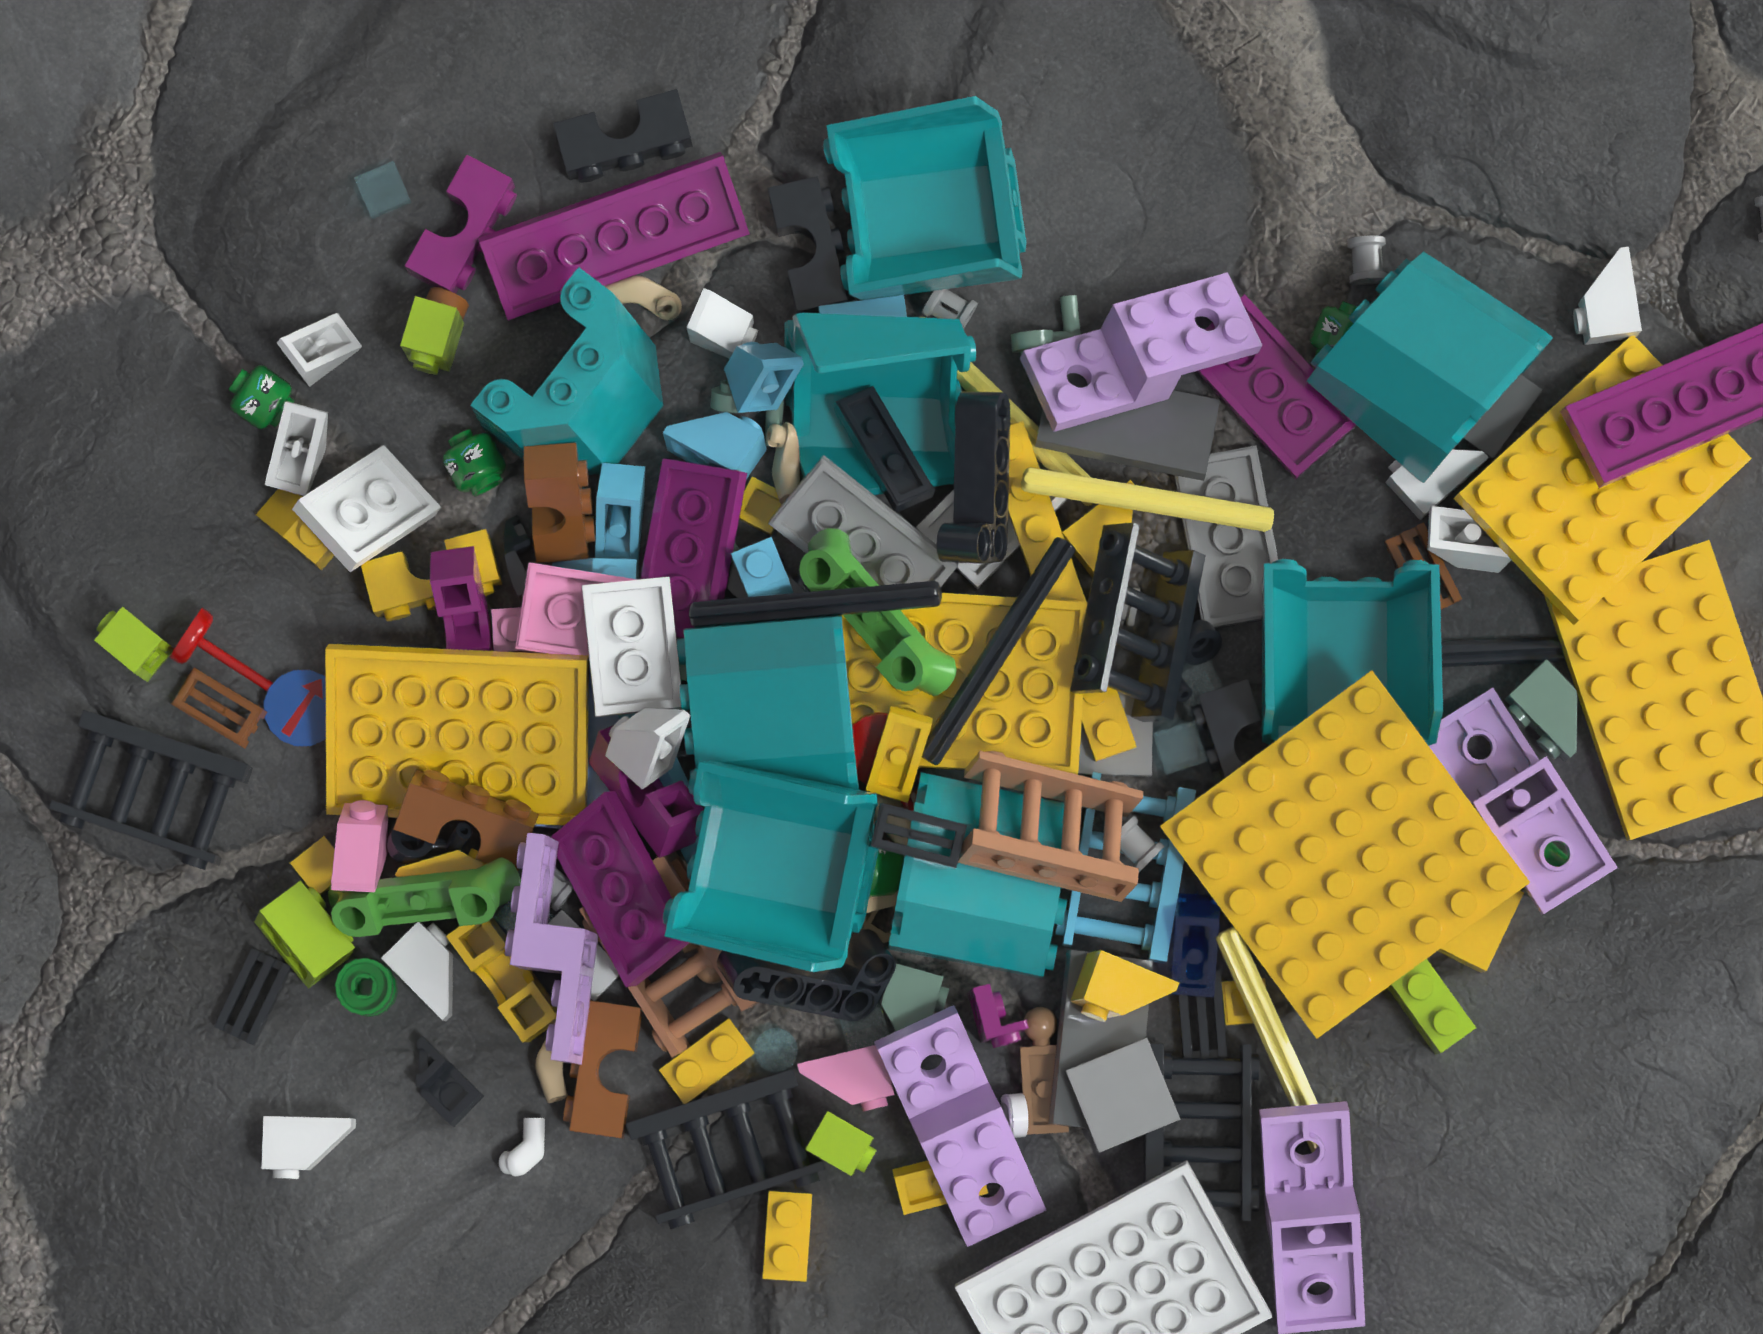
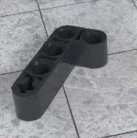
[936,391,1010,564]
[717,929,896,1021]

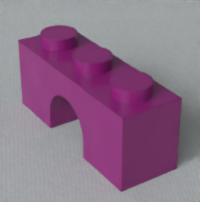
[405,155,517,294]
[430,546,494,651]
[589,725,704,858]

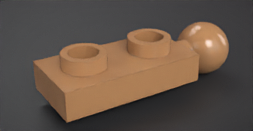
[1020,1007,1069,1135]

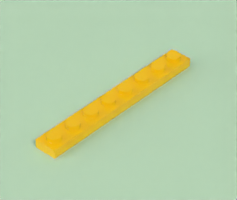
[1008,421,1137,762]

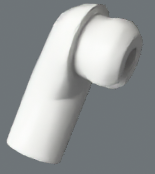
[499,1118,545,1177]

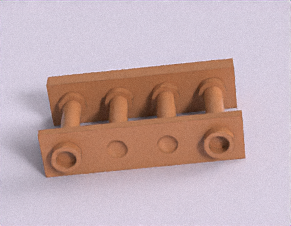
[958,751,1143,902]
[579,851,759,1057]

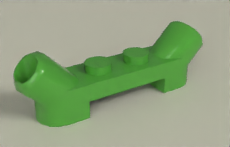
[799,528,957,696]
[328,857,521,937]

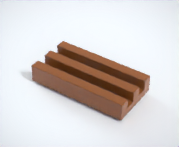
[1384,522,1462,610]
[171,668,268,749]

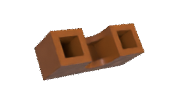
[524,443,596,563]
[394,769,539,871]
[563,1001,643,1139]

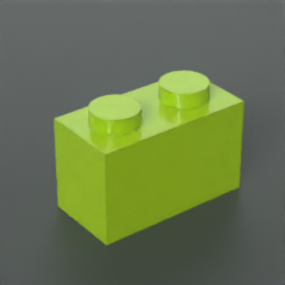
[400,296,464,375]
[94,607,174,682]
[254,880,355,989]
[1387,959,1476,1055]
[805,1111,877,1176]

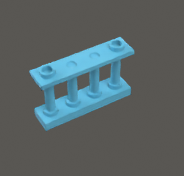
[1056,772,1196,964]

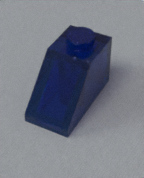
[1171,893,1220,997]

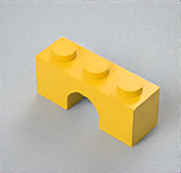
[361,529,502,621]
[446,917,557,1043]

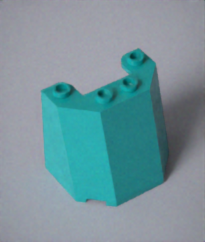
[823,96,1026,300]
[1307,251,1553,483]
[470,267,664,475]
[784,313,976,495]
[1262,559,1443,746]
[677,615,859,790]
[663,761,879,972]
[889,773,1067,978]

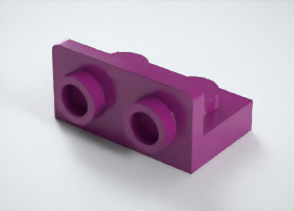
[967,984,1029,1048]

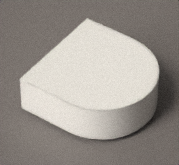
[1001,1093,1028,1138]

